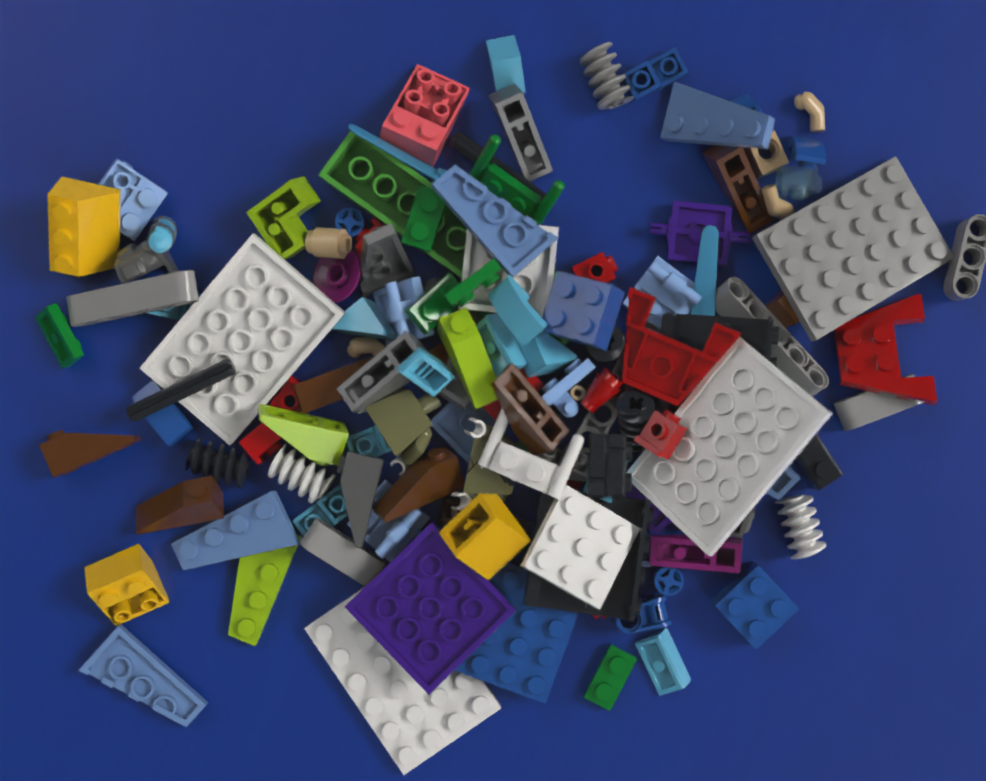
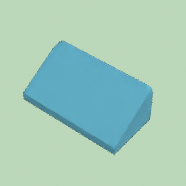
[476,313,528,377]
[635,628,691,696]

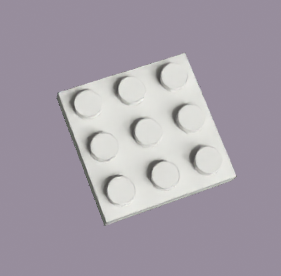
[459,225,559,317]
[520,485,640,609]

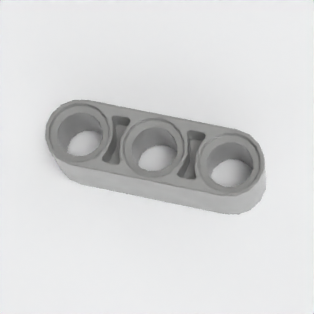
[943,214,986,301]
[833,373,924,431]
[299,518,387,586]

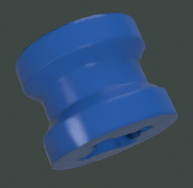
[335,207,366,240]
[651,566,684,596]

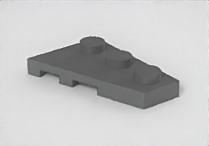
[358,223,415,297]

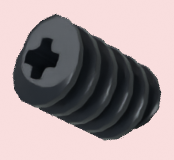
[583,326,625,363]
[616,389,655,454]
[186,436,253,489]

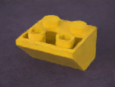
[439,493,531,580]
[84,544,169,626]

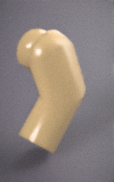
[794,92,825,133]
[761,184,794,220]
[347,337,385,358]
[568,384,591,402]

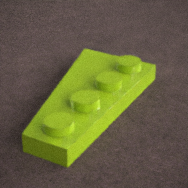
[228,534,302,646]

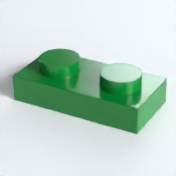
[401,185,446,252]
[444,258,501,308]
[405,273,459,334]
[35,303,84,369]
[583,643,637,711]

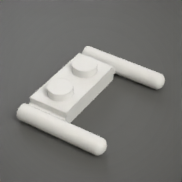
[478,408,584,499]

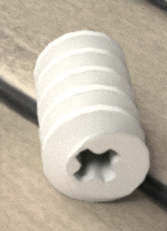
[268,444,336,504]
[775,494,826,560]

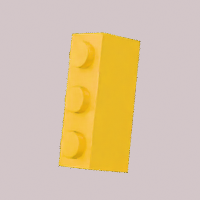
[47,176,121,277]

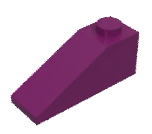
[649,535,743,573]

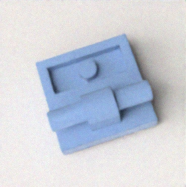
[98,158,168,241]
[622,256,702,333]
[373,276,434,346]
[541,358,596,417]
[347,479,430,562]

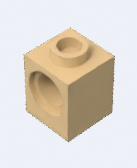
[743,130,789,179]

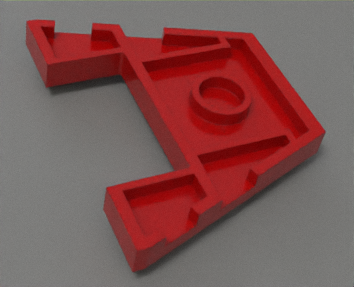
[622,287,741,406]
[834,294,937,405]

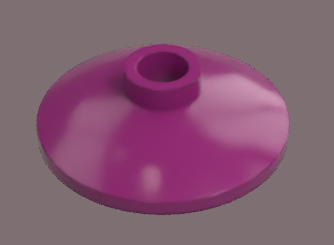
[313,249,361,303]

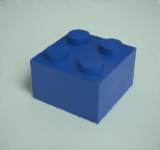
[542,271,625,351]
[710,561,799,650]

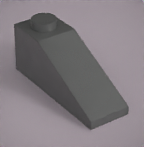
[488,83,553,181]
[337,330,429,413]
[337,451,384,548]

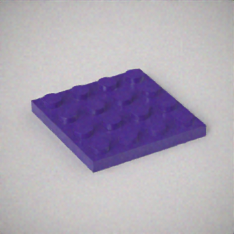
[345,522,516,695]

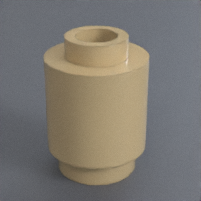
[305,227,352,259]

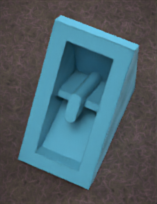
[486,35,526,94]
[332,297,396,340]
[515,331,577,378]

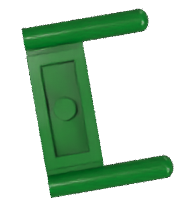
[469,134,565,225]

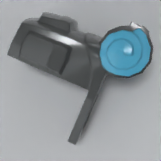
[114,216,179,284]

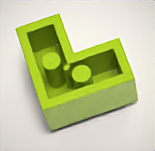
[246,176,321,260]

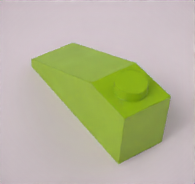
[437,307,498,410]
[257,403,349,466]

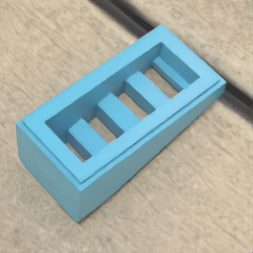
[397,347,455,397]

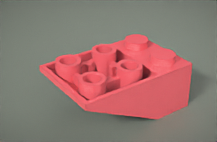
[379,64,470,167]

